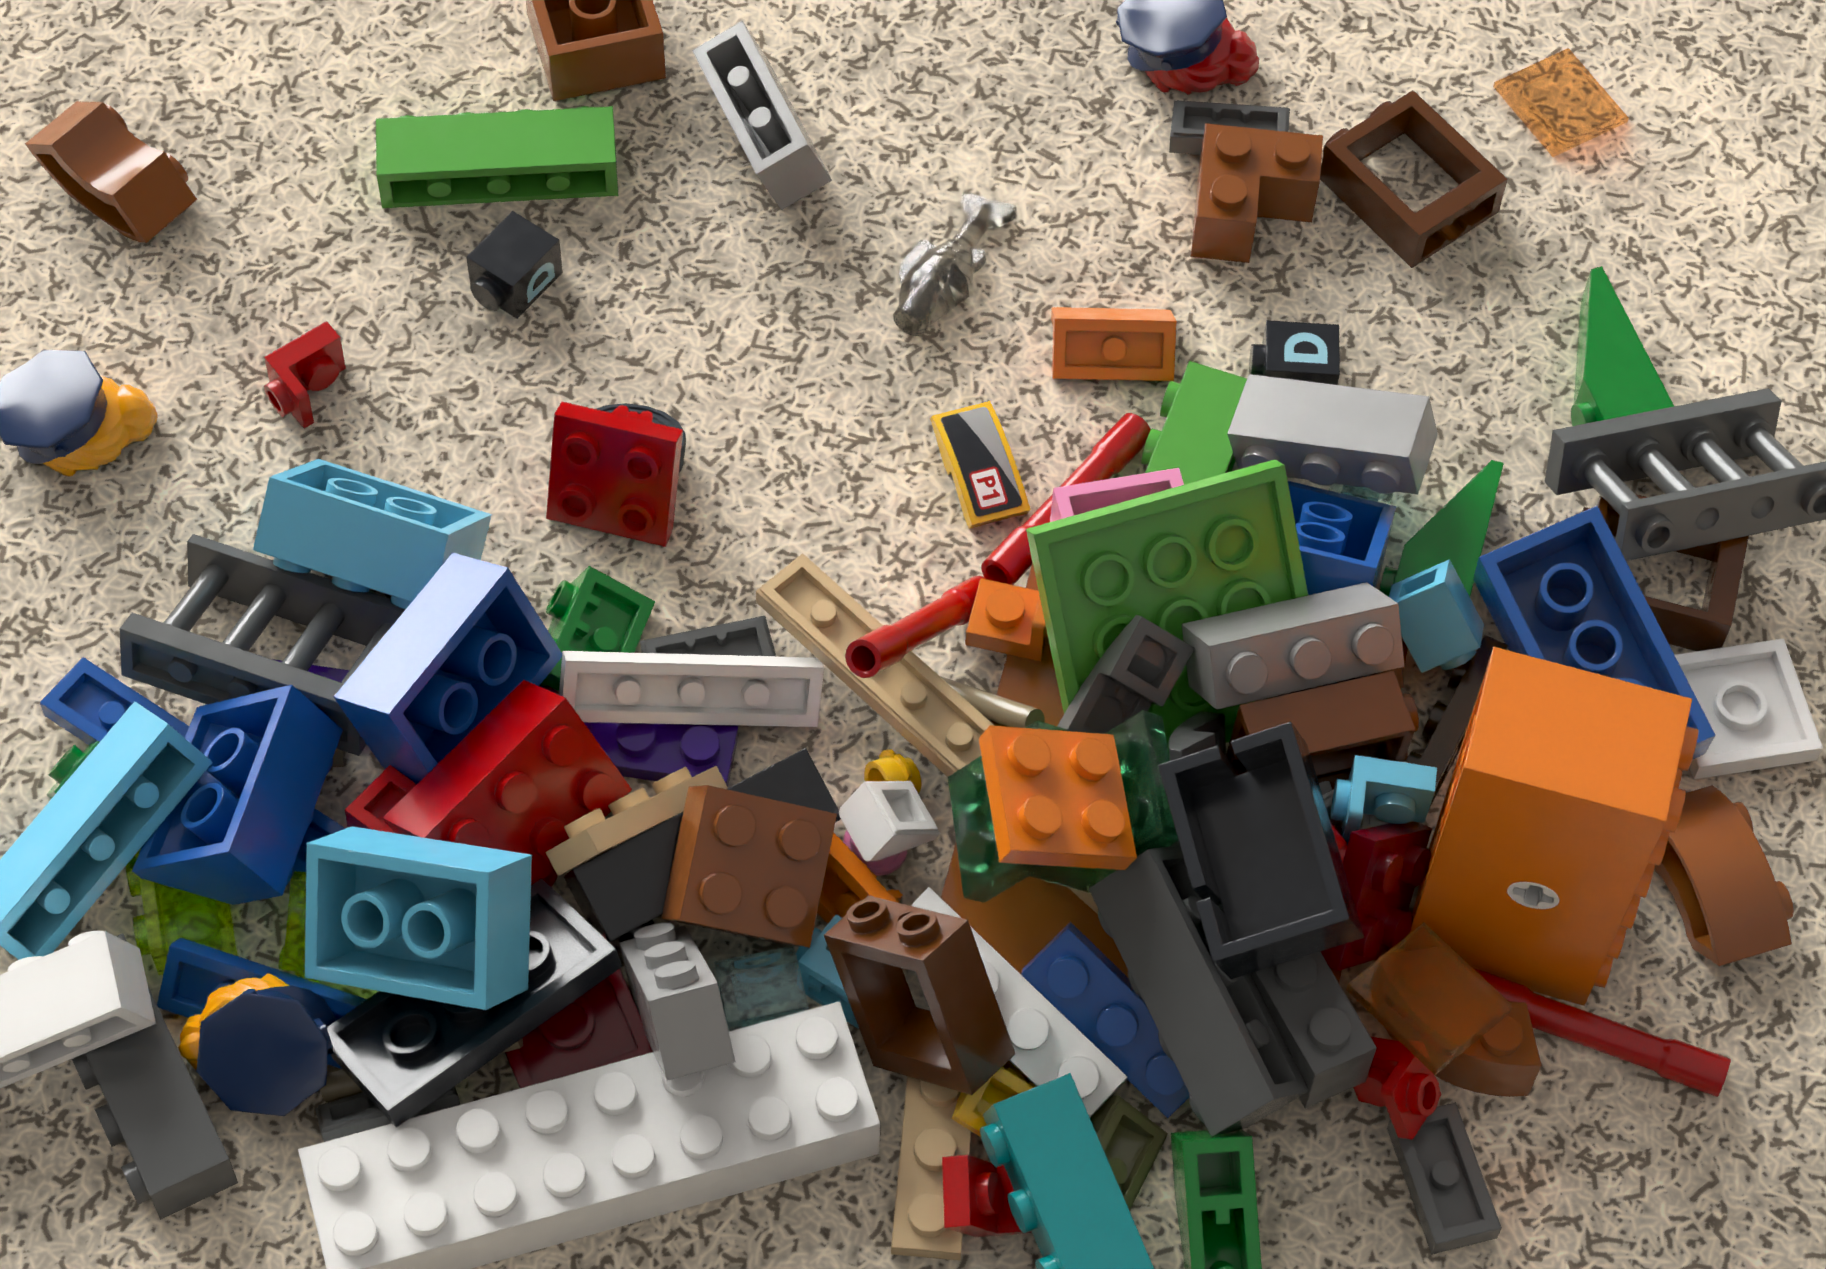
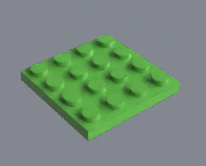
[1026,459,1308,774]

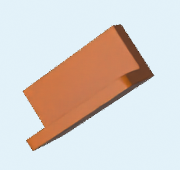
[1051,307,1177,381]

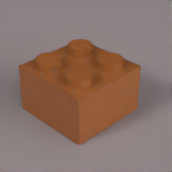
[526,0,666,101]
[661,785,837,948]

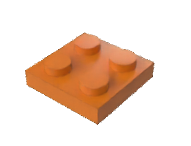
[979,725,1137,870]

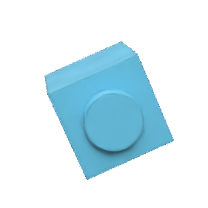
[1389,559,1484,673]

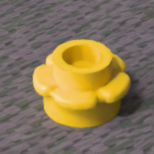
[864,749,922,793]

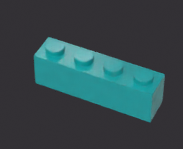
[980,1073,1154,1269]

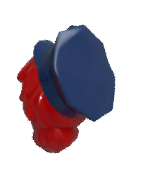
[1116,0,1260,95]

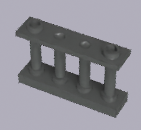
[1545,388,1826,561]
[119,534,406,756]

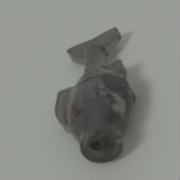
[893,192,1017,336]

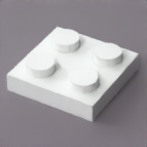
[1675,638,1823,779]

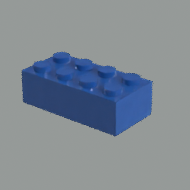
[1473,506,1716,760]

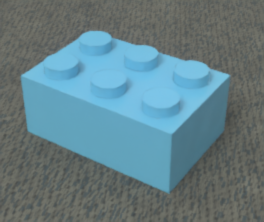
[253,459,492,609]
[305,826,532,1010]

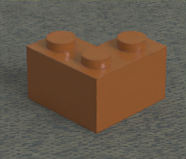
[1191,123,1323,263]

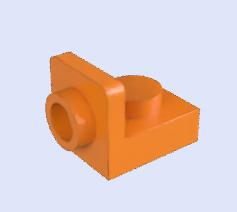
[965,578,1048,661]

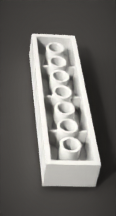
[298,1001,880,1269]

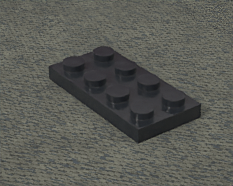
[327,878,623,1128]

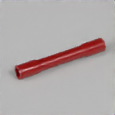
[981,413,1151,585]
[845,576,986,678]
[1466,967,1731,1097]

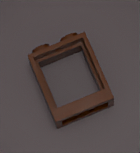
[1320,90,1508,268]
[1582,494,1749,651]
[1226,671,1419,790]
[824,895,1016,1095]

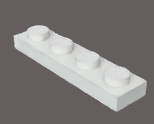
[559,651,824,727]
[911,887,1127,1118]

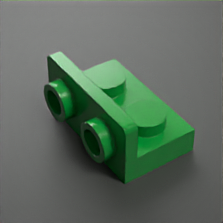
[539,566,655,691]

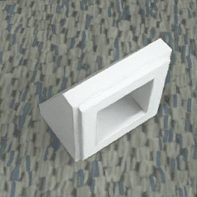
[839,781,940,862]

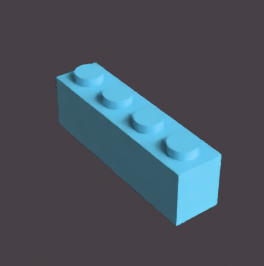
[0,701,213,960]

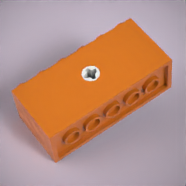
[1402,647,1699,1006]

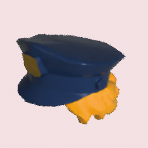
[0,349,158,477]
[178,973,335,1116]

